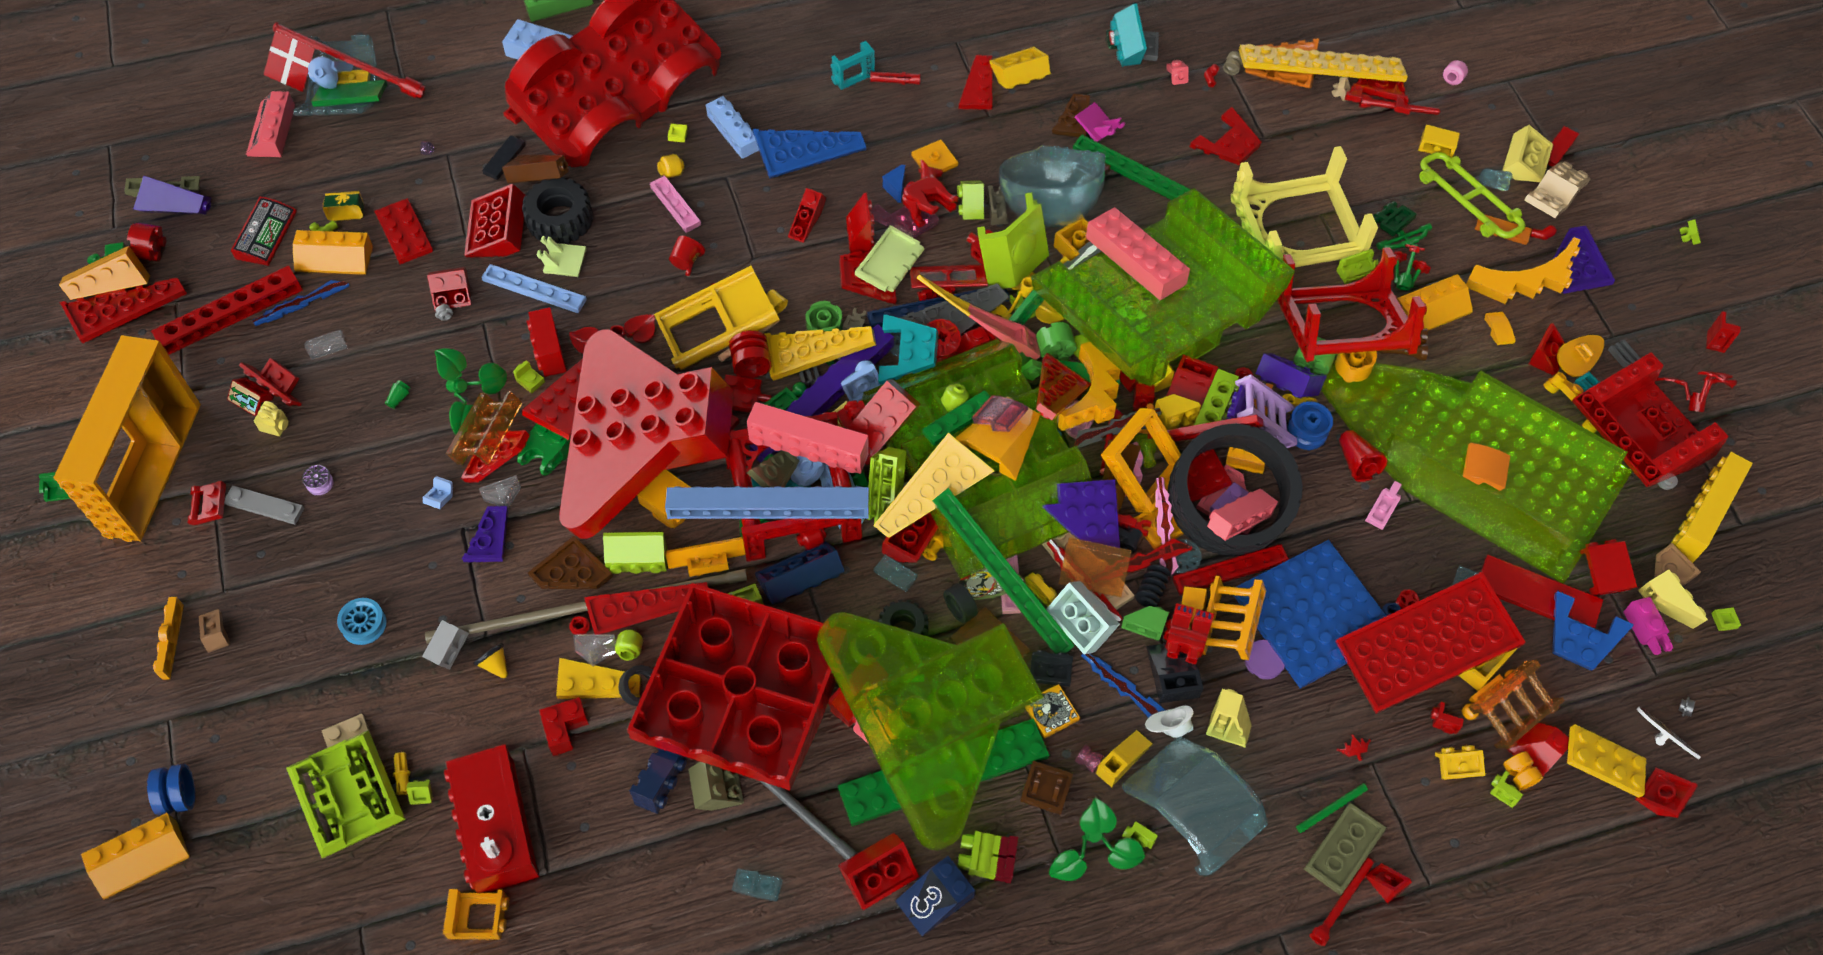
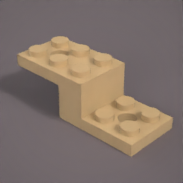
[1525,162,1591,218]

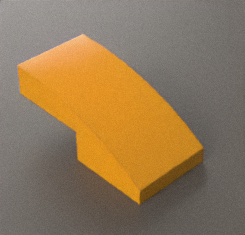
[1484,312,1516,345]

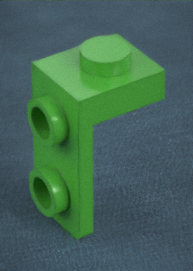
[1015,351,1042,381]

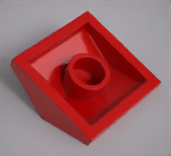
[1636,768,1698,818]

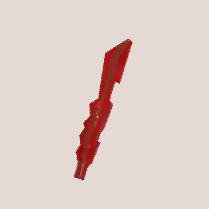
[1092,539,1192,583]

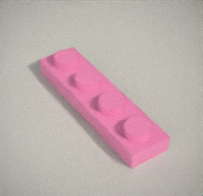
[650,176,701,233]

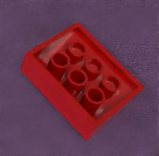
[464,184,526,258]

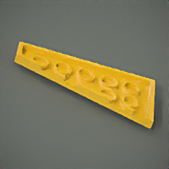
[764,326,876,381]
[873,433,995,538]

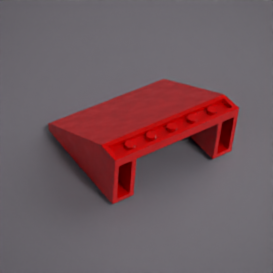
[1572,352,1729,487]

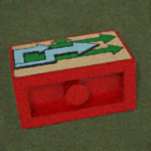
[227,378,274,416]

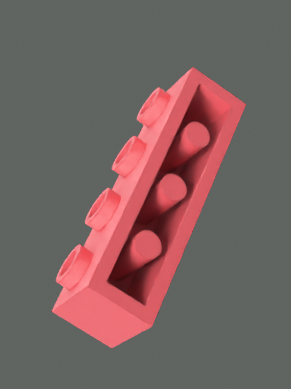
[1207,488,1278,541]

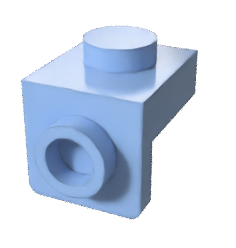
[423,476,453,509]

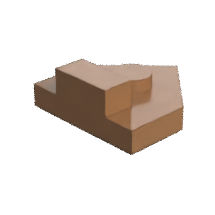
[1654,543,1701,586]

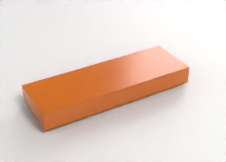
[1475,214,1532,245]

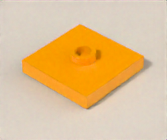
[912,140,958,172]

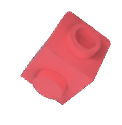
[1166,60,1188,85]

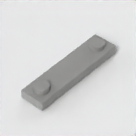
[224,485,305,525]

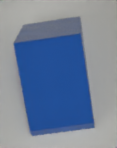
[883,165,905,203]

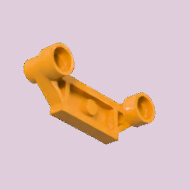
[1544,372,1597,434]

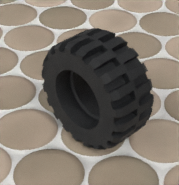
[522,177,593,244]

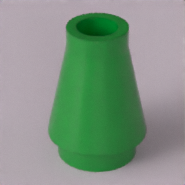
[385,380,410,409]

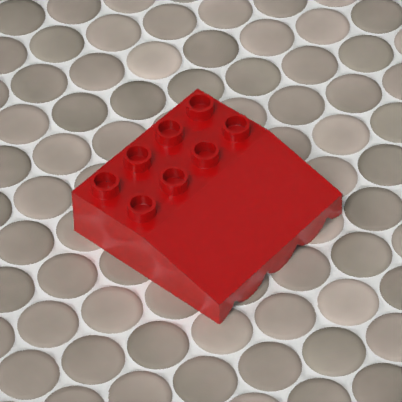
[627,583,848,790]

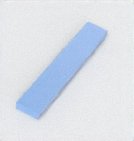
[482,264,587,314]

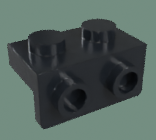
[1029,650,1073,687]

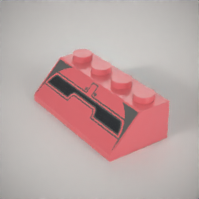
[246,91,295,157]

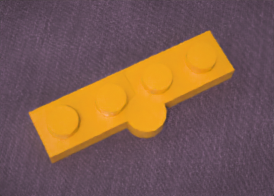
[153,597,184,680]

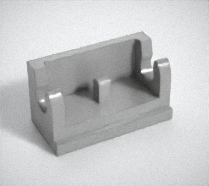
[422,620,469,670]

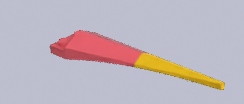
[917,275,1040,360]

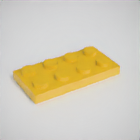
[1567,724,1646,798]

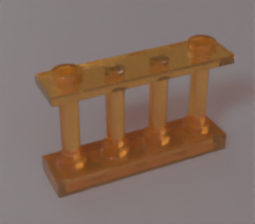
[446,391,522,465]
[1468,659,1565,749]

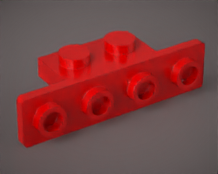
[239,358,302,407]

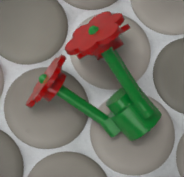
[1394,244,1431,291]

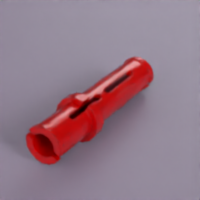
[870,71,921,85]

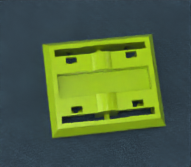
[286,730,406,859]

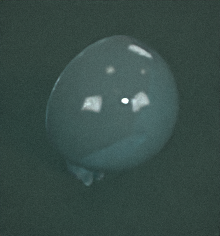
[999,145,1105,228]

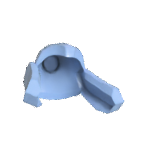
[308,57,353,89]

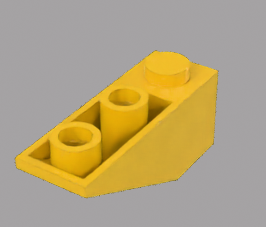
[1096,730,1153,787]

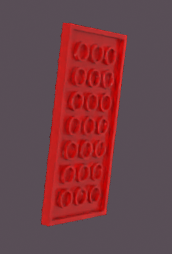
[1335,572,1526,714]

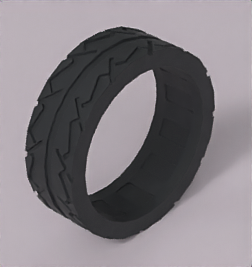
[1168,423,1303,557]

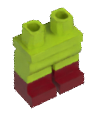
[957,831,1018,883]

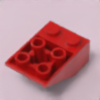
[846,193,874,253]
[1166,354,1218,412]

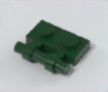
[1373,201,1417,237]

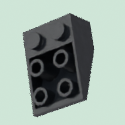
[1146,643,1204,703]

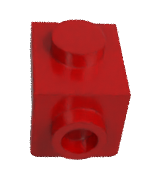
[1430,701,1464,734]

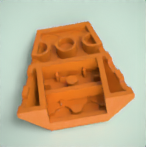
[1245,38,1319,88]

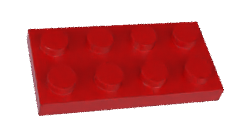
[374,198,433,265]

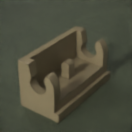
[987,185,1008,225]

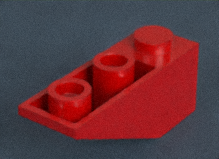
[788,188,827,243]

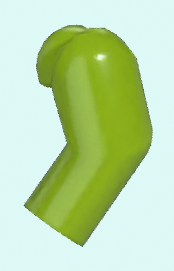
[309,220,338,231]

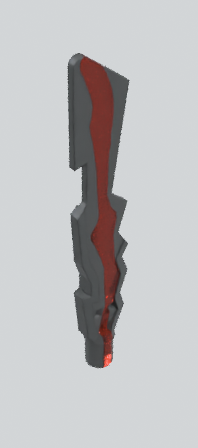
[1073,408,1161,449]

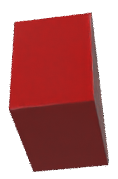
[1366,863,1412,903]

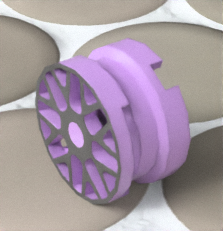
[302,465,334,495]

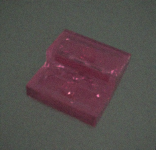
[972,395,1028,432]

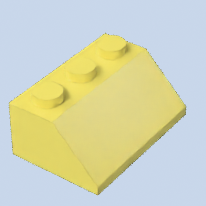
[1503,125,1553,182]

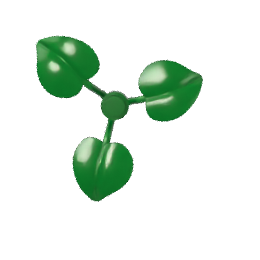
[434,348,507,436]
[1049,797,1145,881]

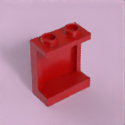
[1580,539,1637,596]

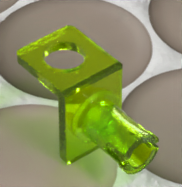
[1133,434,1157,468]

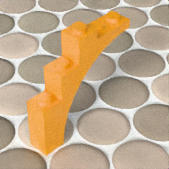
[1466,237,1581,304]
[1058,339,1122,431]

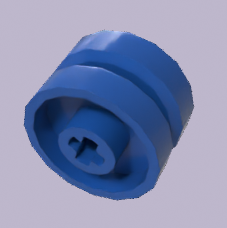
[1287,401,1333,450]
[147,764,195,816]

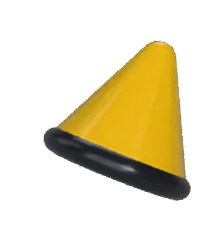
[474,643,507,678]

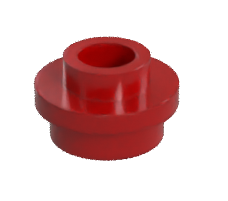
[569,616,590,636]

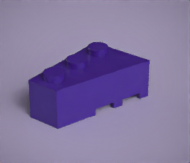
[1255,353,1327,398]

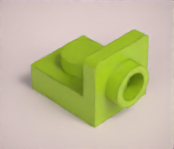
[513,360,545,394]
[1490,771,1523,808]
[1122,822,1158,849]

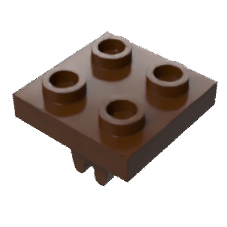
[1020,761,1073,815]

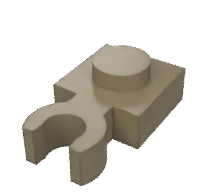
[842,307,866,330]

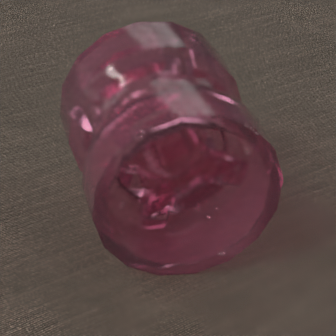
[1075,744,1104,773]

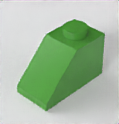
[1121,606,1169,641]

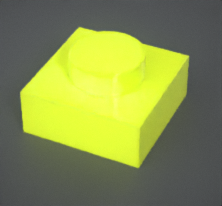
[667,124,688,143]

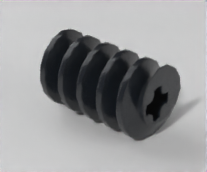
[1135,564,1172,607]

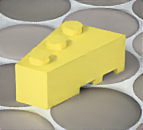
[1206,689,1252,748]

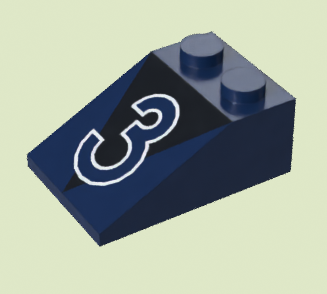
[896,856,975,936]

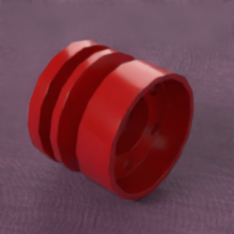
[927,319,961,366]
[729,330,772,378]

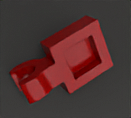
[1118,514,1152,536]

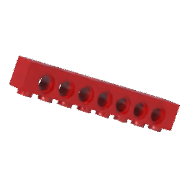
[151,265,303,355]

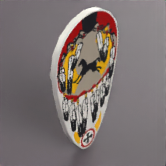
[1637,706,1701,759]

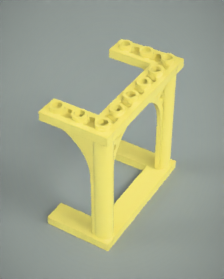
[1231,146,1378,278]

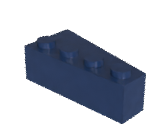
[629,748,687,814]

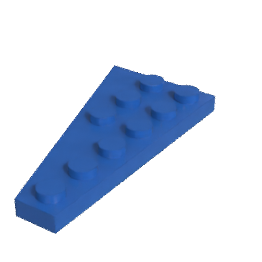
[752,129,866,179]

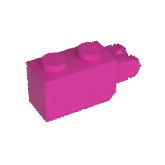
[1623,597,1673,655]

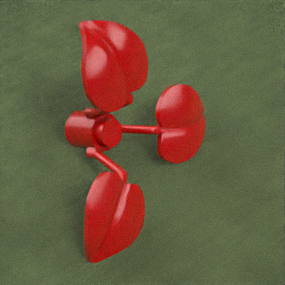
[569,314,655,354]
[1656,371,1737,412]

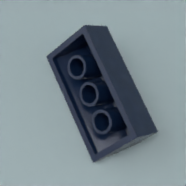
[755,541,844,604]

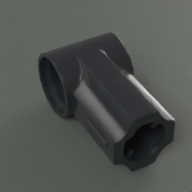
[1118,525,1143,554]

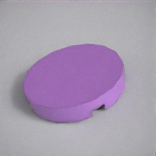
[1245,640,1285,679]

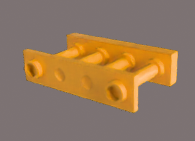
[1202,576,1266,660]

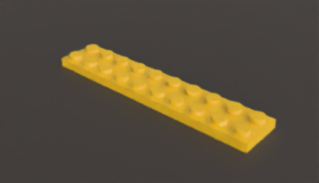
[1239,44,1408,82]

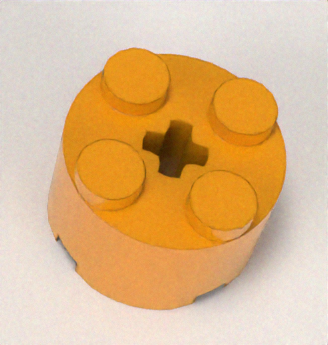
[1335,351,1377,383]

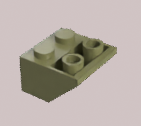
[688,762,744,811]

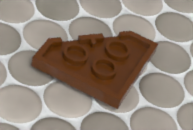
[528,536,613,589]

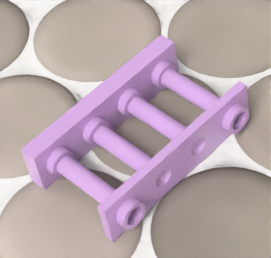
[1235,375,1297,448]

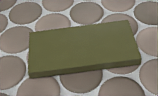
[1304,802,1386,896]

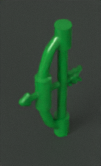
[1376,223,1432,250]

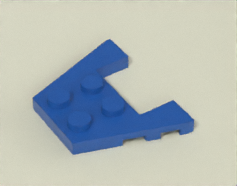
[1552,591,1634,671]

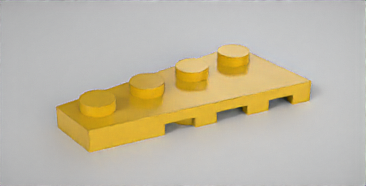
[556,658,641,699]

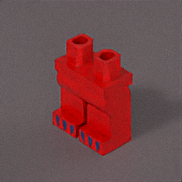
[1165,603,1214,665]

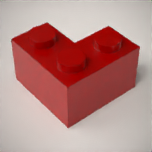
[539,697,589,756]

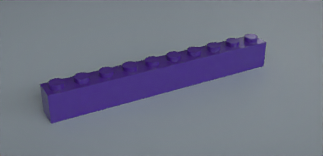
[749,324,894,463]

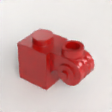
[837,400,865,429]

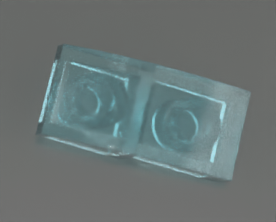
[732,869,783,902]

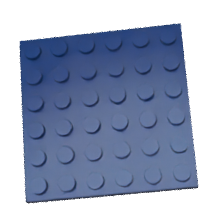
[1233,540,1386,689]

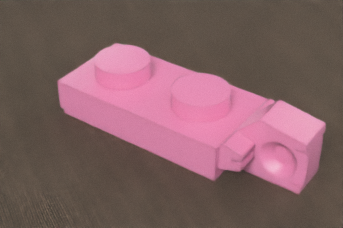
[1365,481,1402,530]

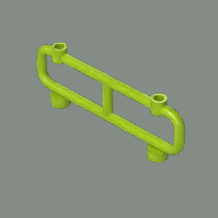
[1419,152,1526,238]

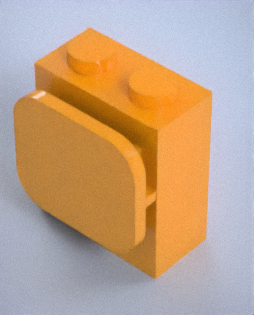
[637,470,690,529]

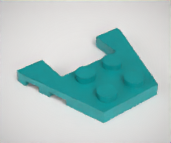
[878,315,938,385]

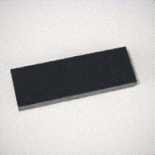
[482,135,526,180]

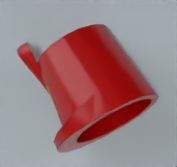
[669,236,705,276]

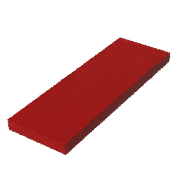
[1481,554,1603,629]

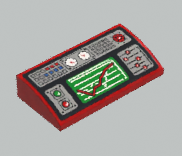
[231,196,297,266]

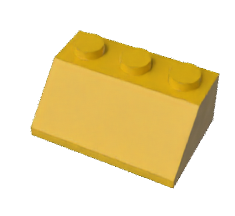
[990,47,1051,89]

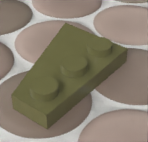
[747,451,800,487]

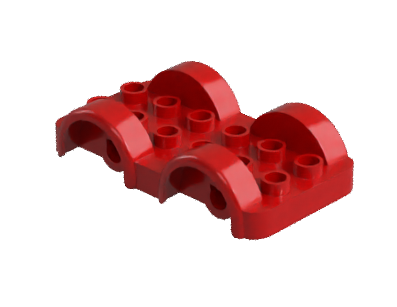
[505,0,721,167]

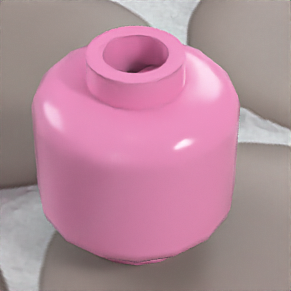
[1443,60,1468,85]

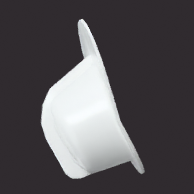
[1145,706,1193,738]

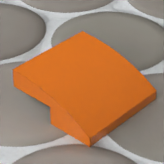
[1463,443,1510,491]

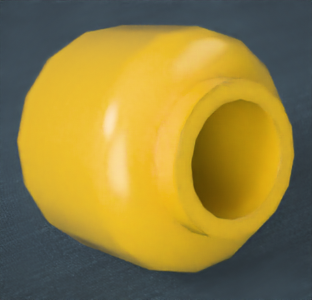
[657,154,684,178]

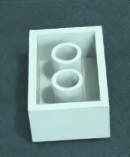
[1046,581,1120,655]

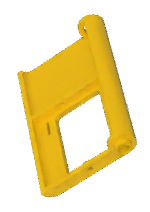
[654,266,780,370]

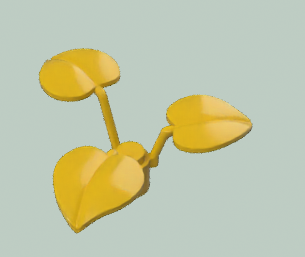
[991,272,1068,324]

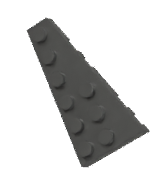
[897,283,1009,342]

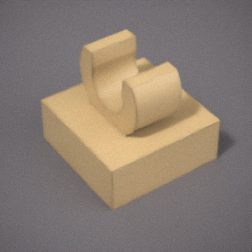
[1332,77,1351,101]

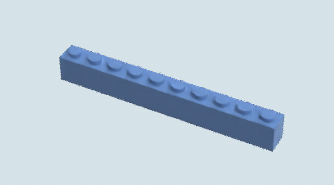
[665,486,869,519]

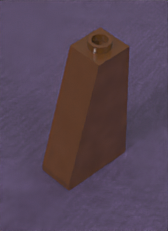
[502,155,569,184]

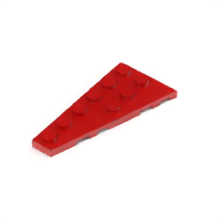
[1036,353,1091,420]

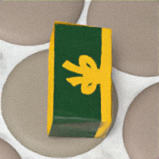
[322,191,364,221]

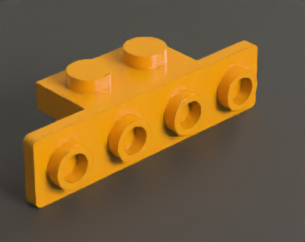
[665,537,745,577]

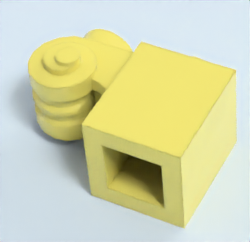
[254,401,289,437]

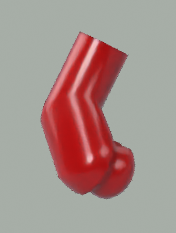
[1204,64,1220,87]
[1530,225,1557,240]

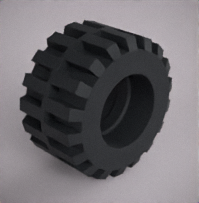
[878,599,929,655]

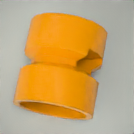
[1503,751,1543,791]

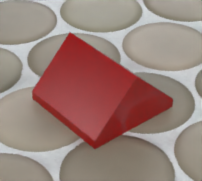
[1529,323,1565,375]

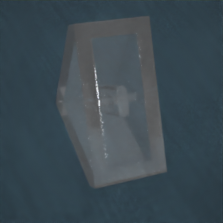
[479,475,521,509]
[573,634,616,666]

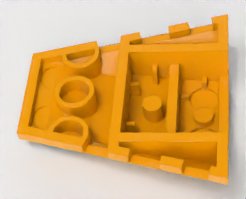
[955,396,1040,481]

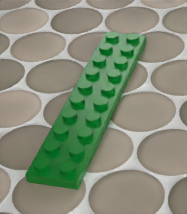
[838,718,1049,827]

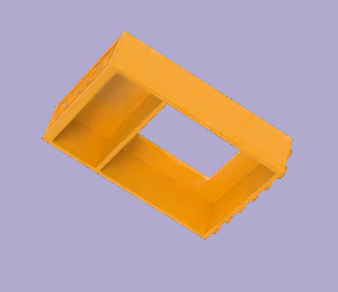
[53,335,201,542]

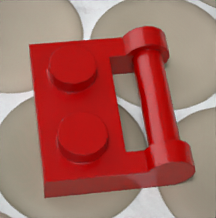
[187,481,226,525]

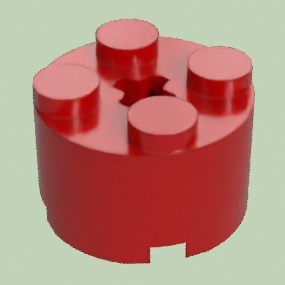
[127,223,166,261]

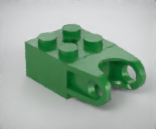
[517,423,571,476]

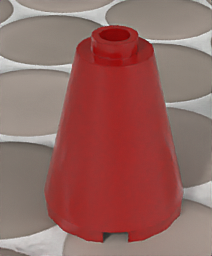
[1339,430,1388,482]

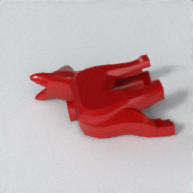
[902,159,959,228]

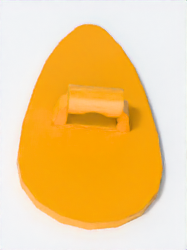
[1557,335,1604,377]

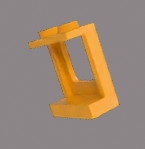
[443,889,509,940]

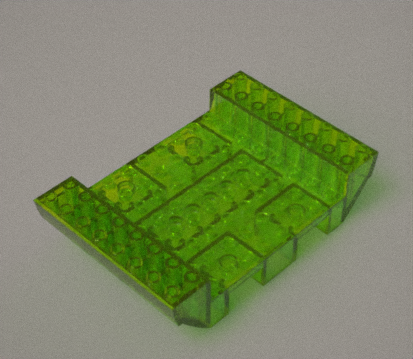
[1031,188,1295,386]
[862,339,1092,579]

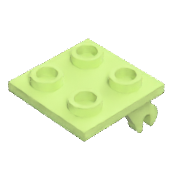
[537,236,586,277]

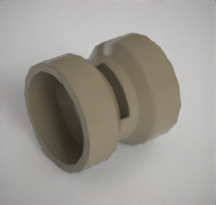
[1223,51,1242,75]

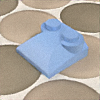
[841,361,883,401]

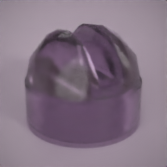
[420,141,434,155]

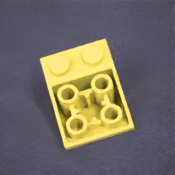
[1638,570,1708,629]

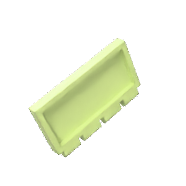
[855,225,924,292]

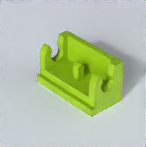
[1336,249,1379,284]

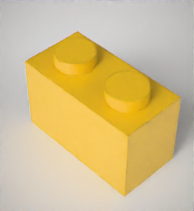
[1418,125,1460,158]

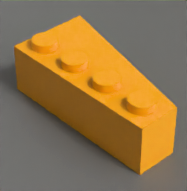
[59,246,150,300]

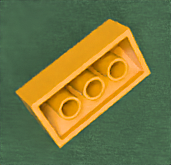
[293,230,373,274]
[1397,274,1473,331]
[81,813,190,899]

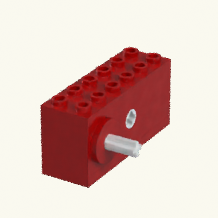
[444,744,539,893]

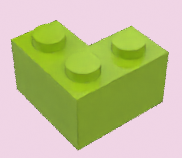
[957,181,984,220]

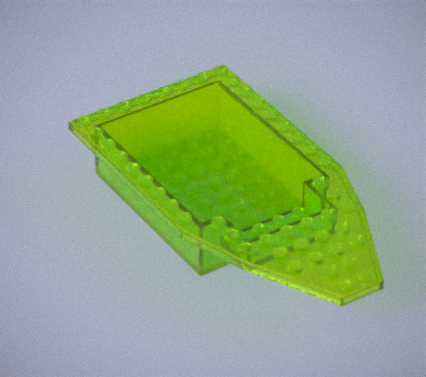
[1321,361,1632,584]

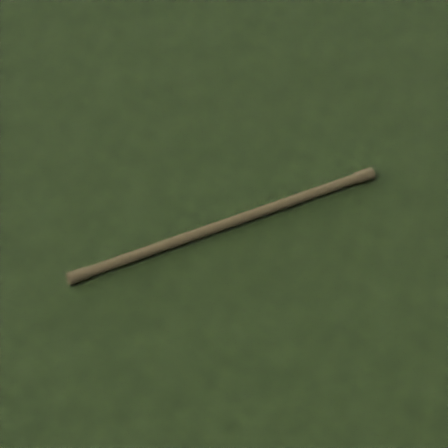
[425,569,747,644]

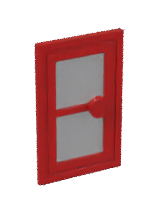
[910,265,988,289]

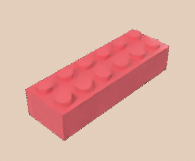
[1086,207,1190,300]
[747,402,868,474]

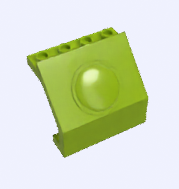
[977,192,1049,289]

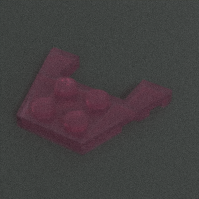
[871,204,939,238]

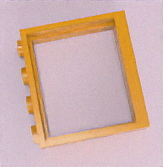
[1101,408,1181,513]

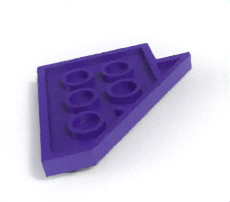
[1553,226,1615,294]
[1043,479,1121,560]

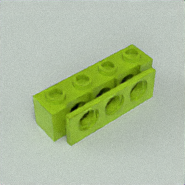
[1194,369,1239,425]
[867,447,907,527]

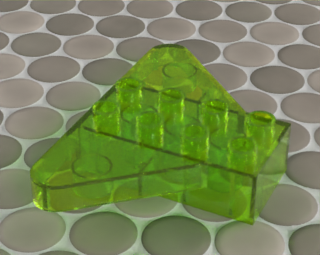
[817,612,1044,851]

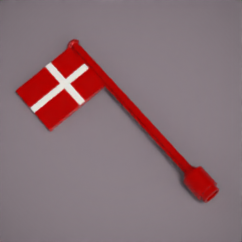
[264,22,426,99]

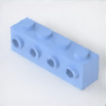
[706,96,759,159]

